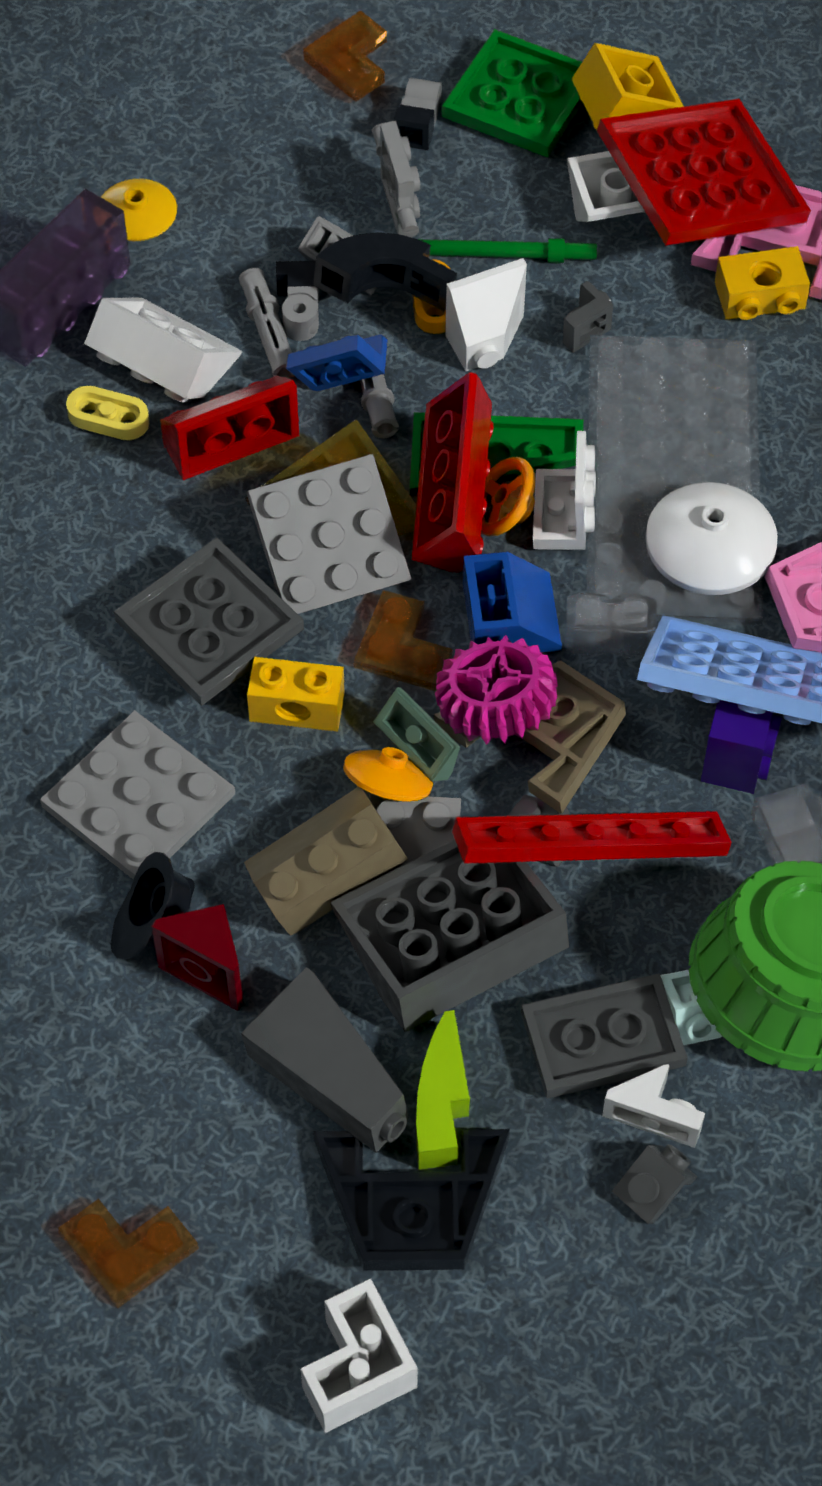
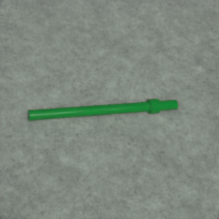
[418,238,597,263]

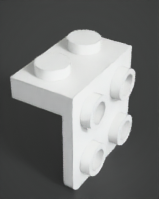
[533,431,596,550]

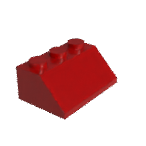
[160,376,299,480]

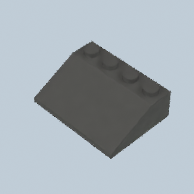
[331,840,569,1032]

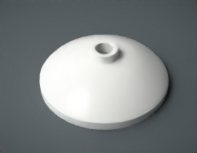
[646,482,778,595]

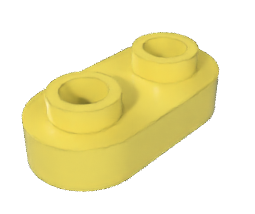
[66,386,149,440]

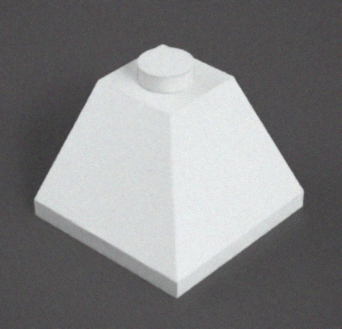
[445,258,527,371]

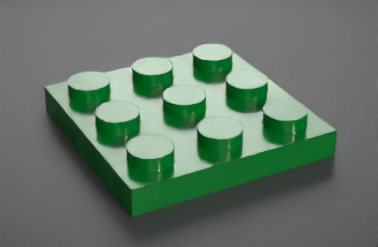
[442,29,583,158]

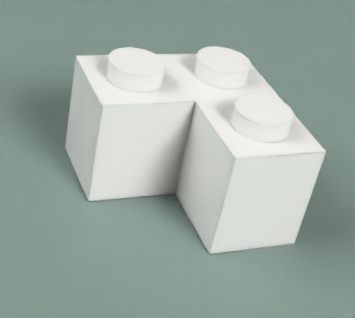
[301,1279,418,1433]

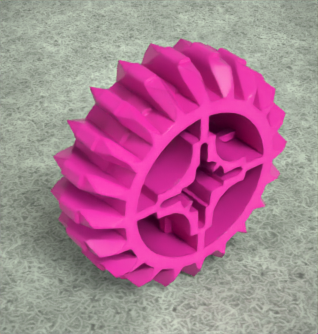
[435,635,558,745]

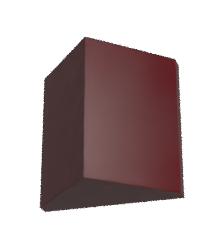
[152,904,243,1011]

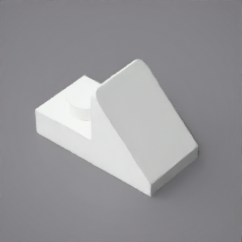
[602,1064,705,1148]

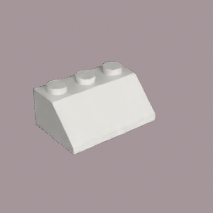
[84,298,242,402]

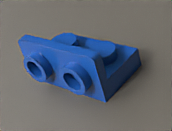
[286,334,387,391]

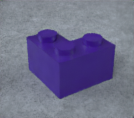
[701,700,782,794]

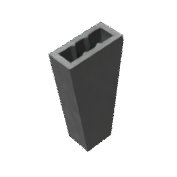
[241,967,409,1153]

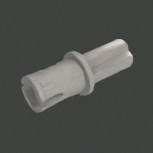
[359,374,399,438]

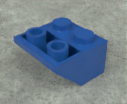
[463,552,562,652]

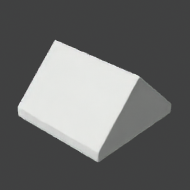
[567,151,645,222]

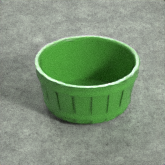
[688,861,822,1071]

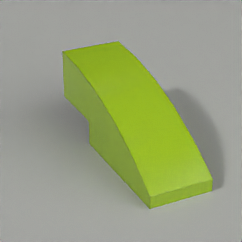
[416,1010,470,1170]

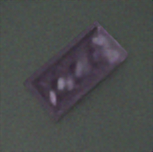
[0,188,130,367]

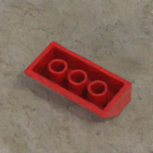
[411,372,494,573]

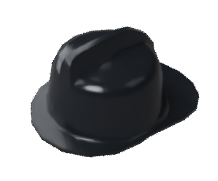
[110,852,195,960]

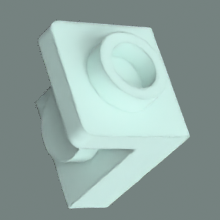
[660,970,722,1045]

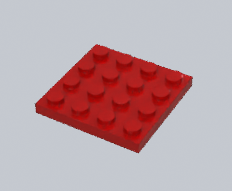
[597,99,811,246]

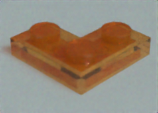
[303,10,387,102]
[354,590,453,691]
[58,1199,199,1309]

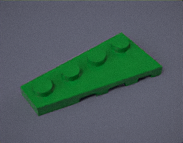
[410,412,584,495]

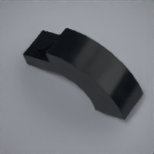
[313,233,457,311]

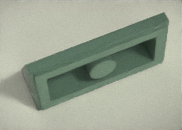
[373,687,460,781]

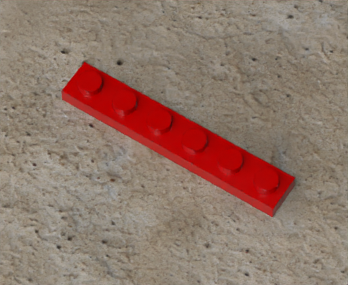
[452,811,732,863]

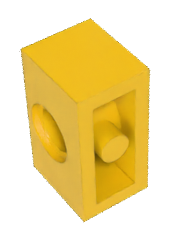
[715,246,810,320]
[247,657,345,732]

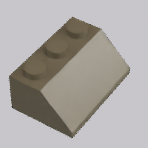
[244,787,408,936]

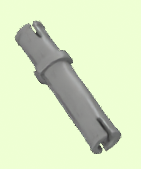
[239,268,294,378]

